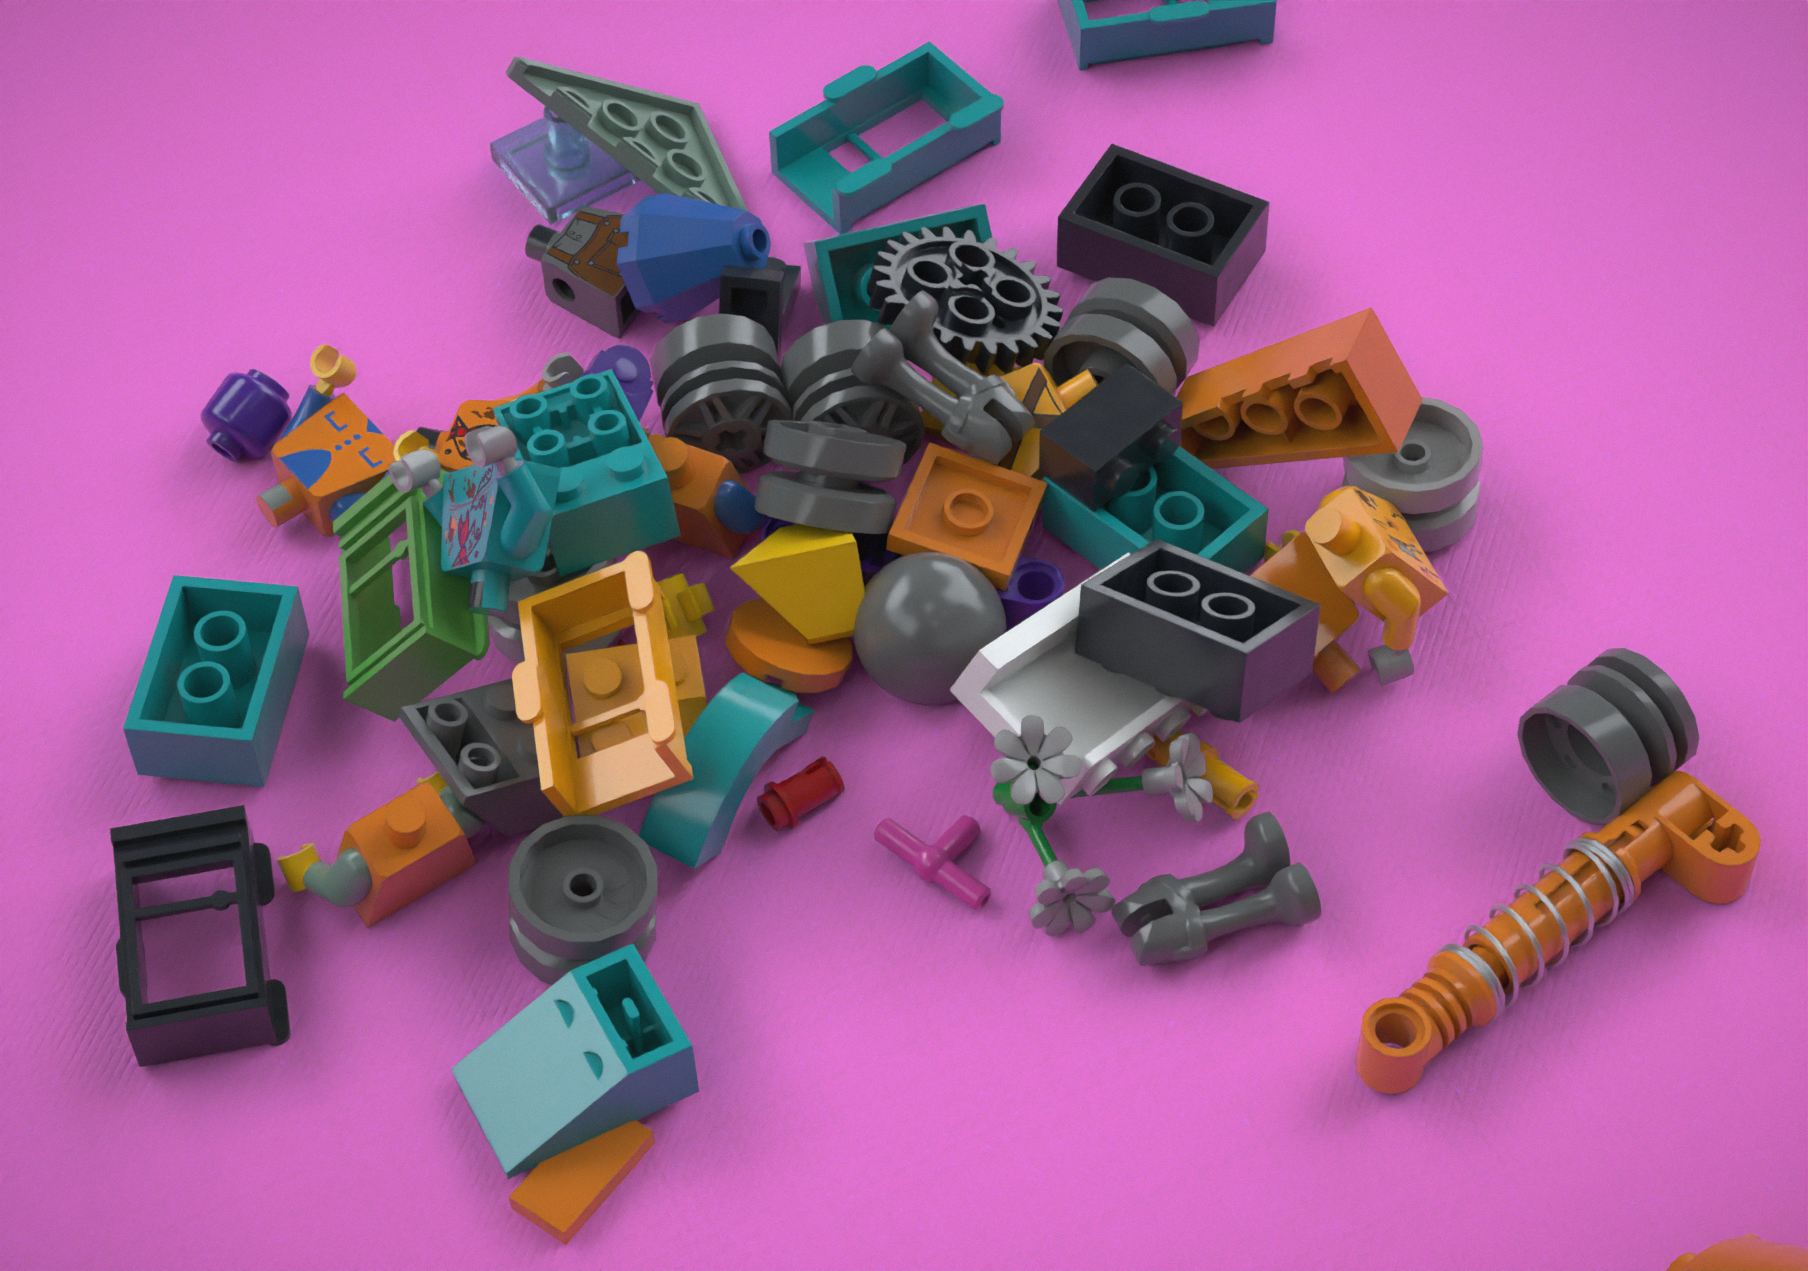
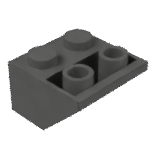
[399,678,564,836]

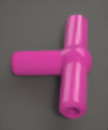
[874,815,991,910]

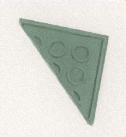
[505,57,748,211]

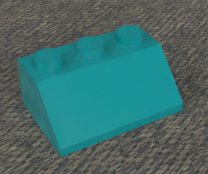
[803,204,992,329]

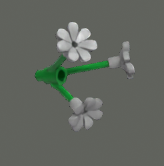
[990,715,1213,936]

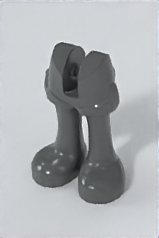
[851,290,1036,465]
[1111,812,1321,966]

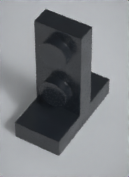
[719,257,802,367]

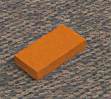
[509,1120,655,1245]

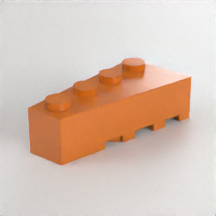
[1176,307,1423,469]

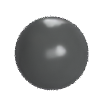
[853,552,1006,705]

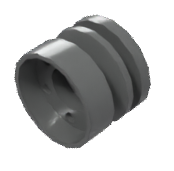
[650,314,792,474]
[780,320,925,482]
[1517,648,1700,824]

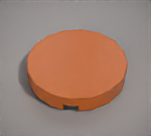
[725,598,853,693]

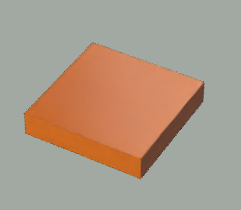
[886,442,1047,591]

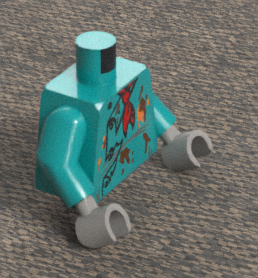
[389,426,561,616]

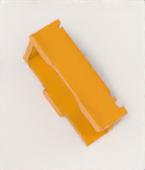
[512,551,693,817]

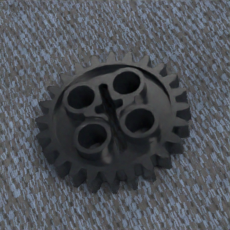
[867,227,1064,376]

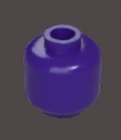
[200,369,292,462]

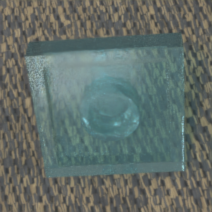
[490,106,640,225]

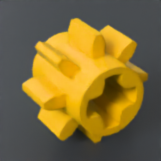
[657,572,715,639]

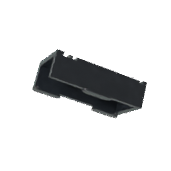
[110,805,291,1067]

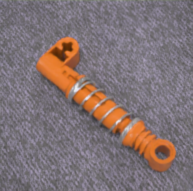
[1355,770,1761,1094]

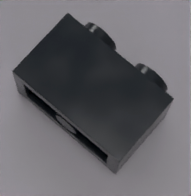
[1039,363,1182,512]

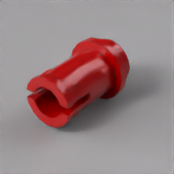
[757,756,845,831]

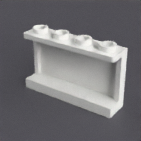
[950,552,1207,805]

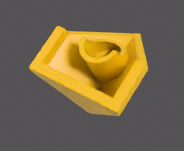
[730,524,865,645]

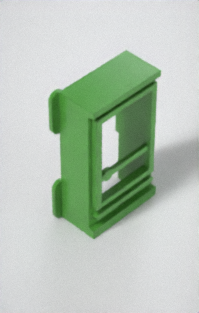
[333,468,490,722]

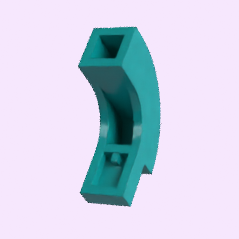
[638,672,814,869]

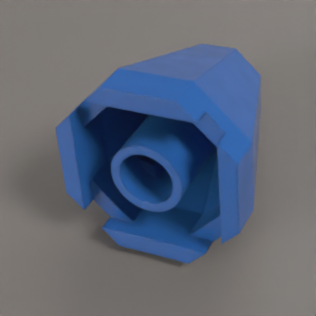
[617,193,771,323]

